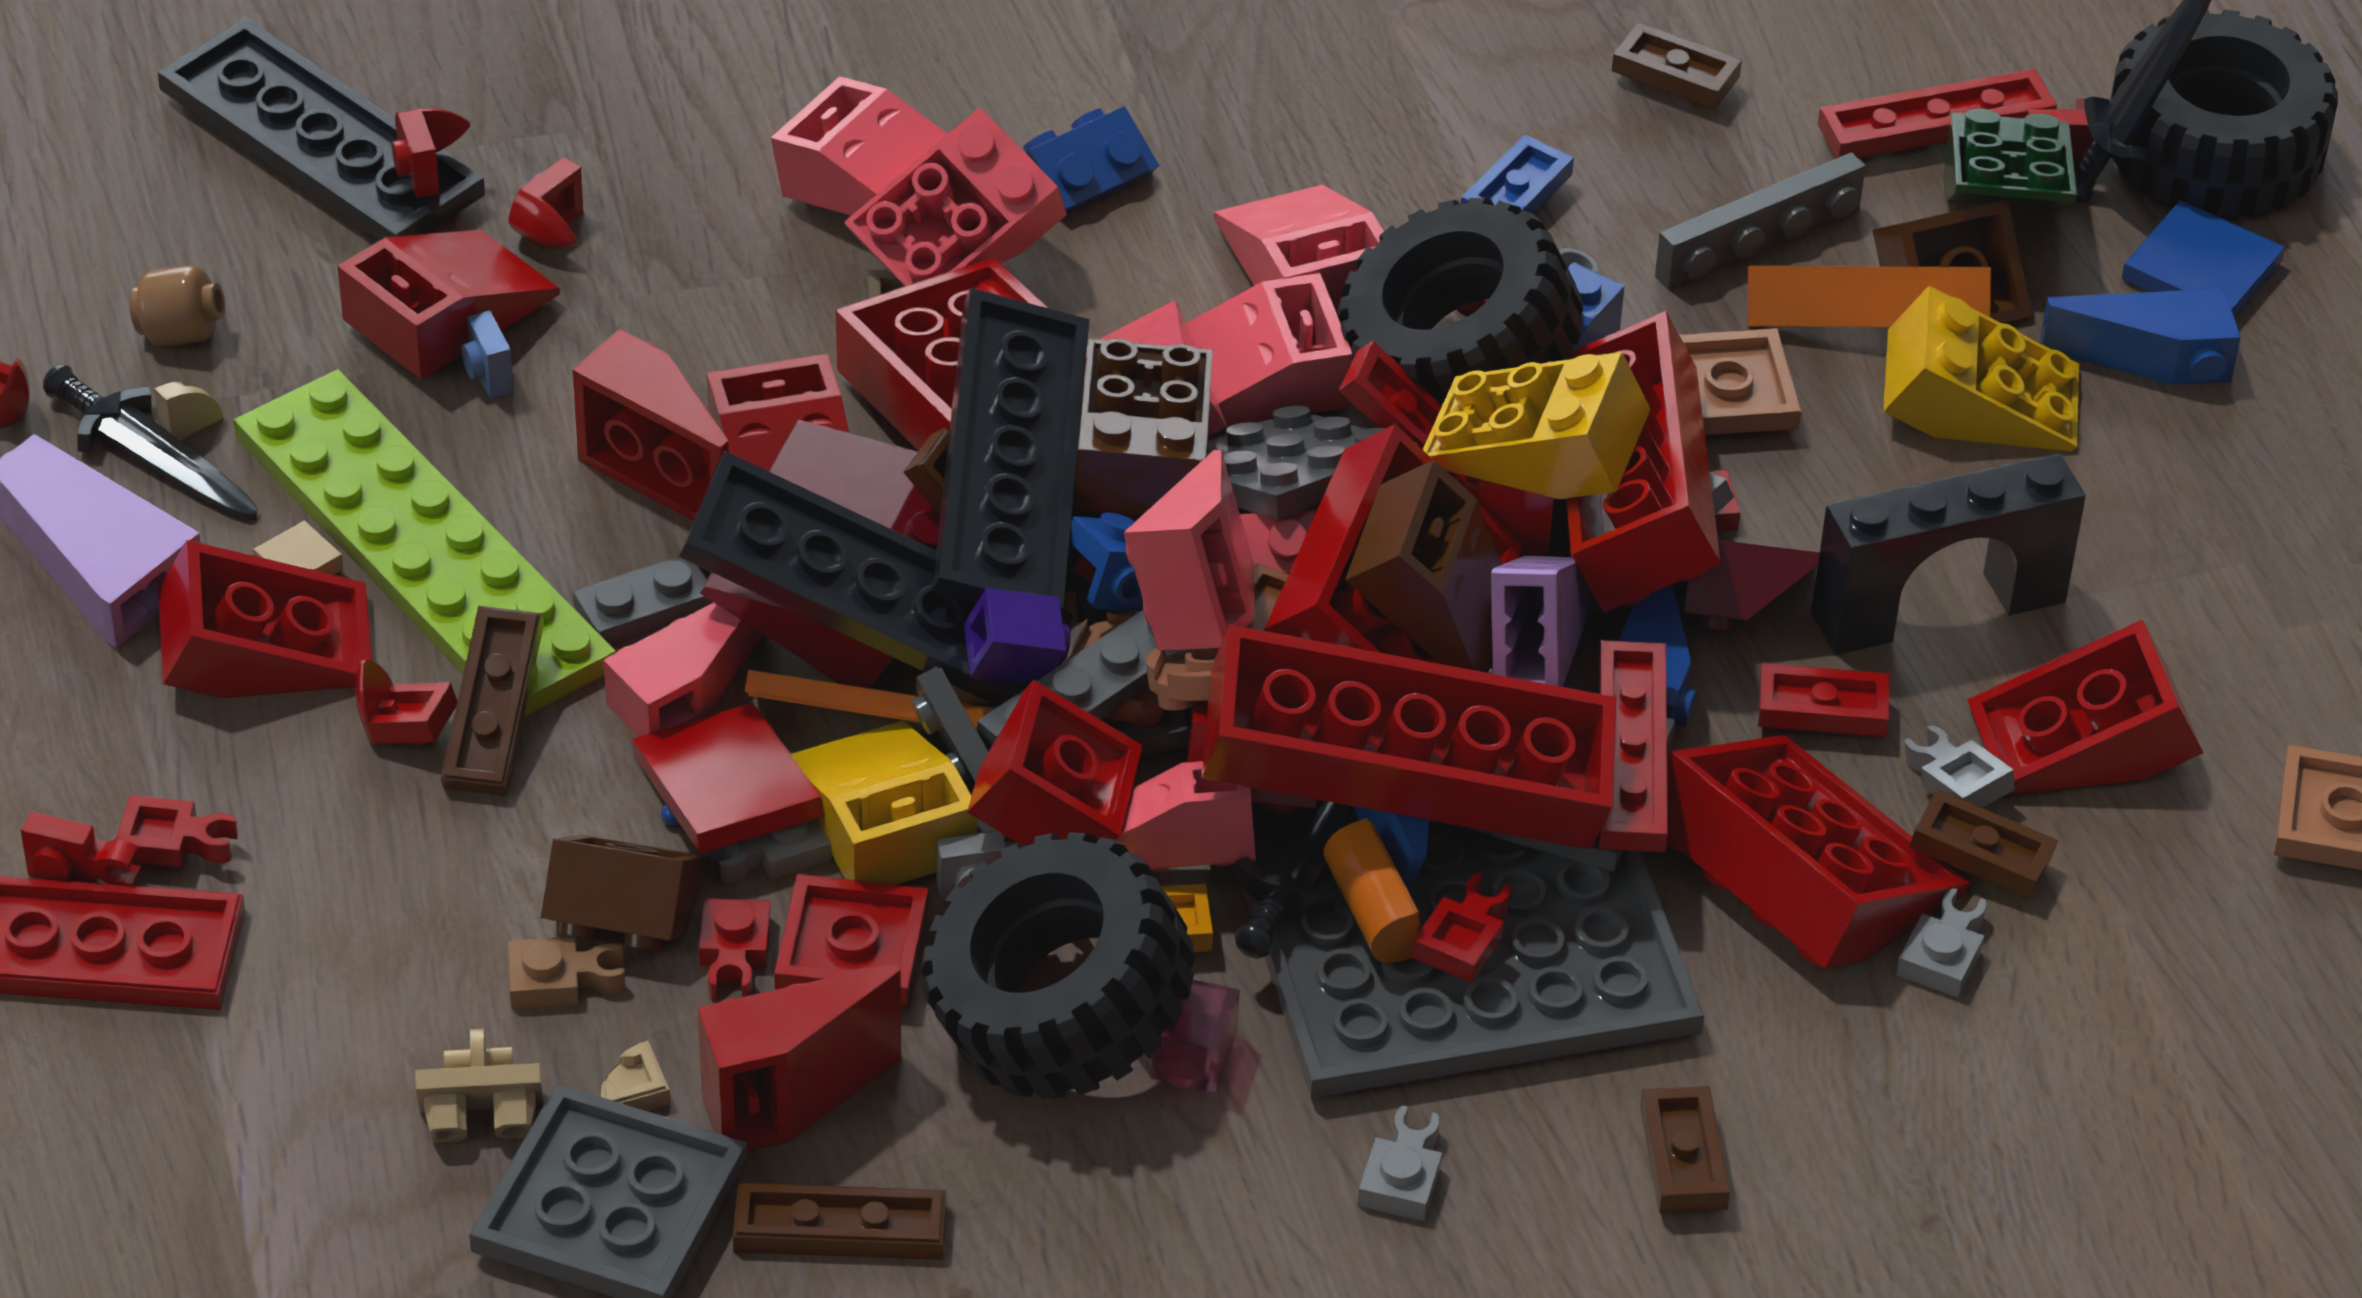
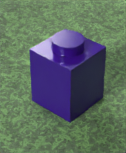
[964,588,1070,685]

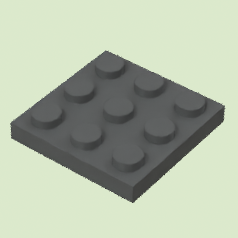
[1206,406,1418,520]
[469,1084,748,1298]

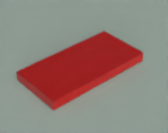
[0,876,245,1010]

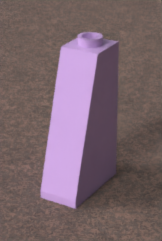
[0,434,201,648]
[1491,556,1589,687]

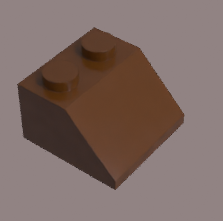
[1872,199,2033,323]
[540,834,710,950]

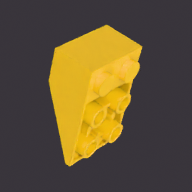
[1883,286,2079,452]
[1423,352,1650,499]
[791,720,977,885]

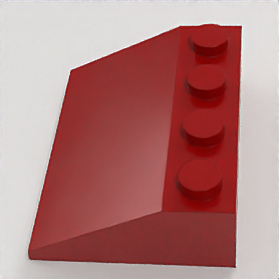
[835,257,1088,451]
[1264,424,1523,664]
[1666,735,1970,969]

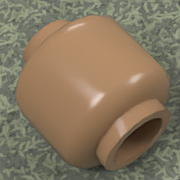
[129,265,225,348]

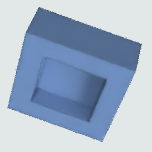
[461,311,514,400]

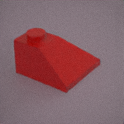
[967,680,1143,845]

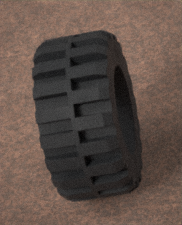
[2110,9,2338,220]
[1338,198,1583,405]
[922,832,1195,1098]

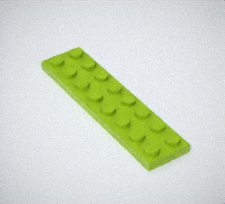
[233,369,616,717]

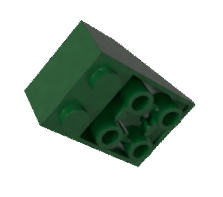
[1943,109,2077,211]

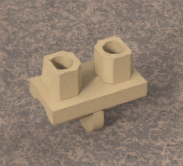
[415,1029,543,1143]

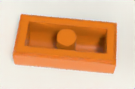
[1323,818,1420,963]

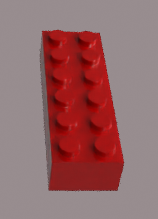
[1566,311,1721,613]
[1202,625,1617,850]

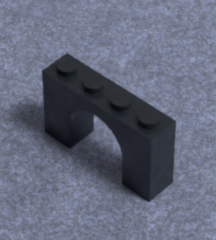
[1811,453,2086,655]

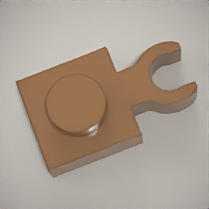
[508,937,625,1009]

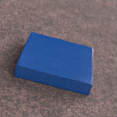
[2121,200,2285,318]

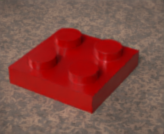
[774,874,928,1006]

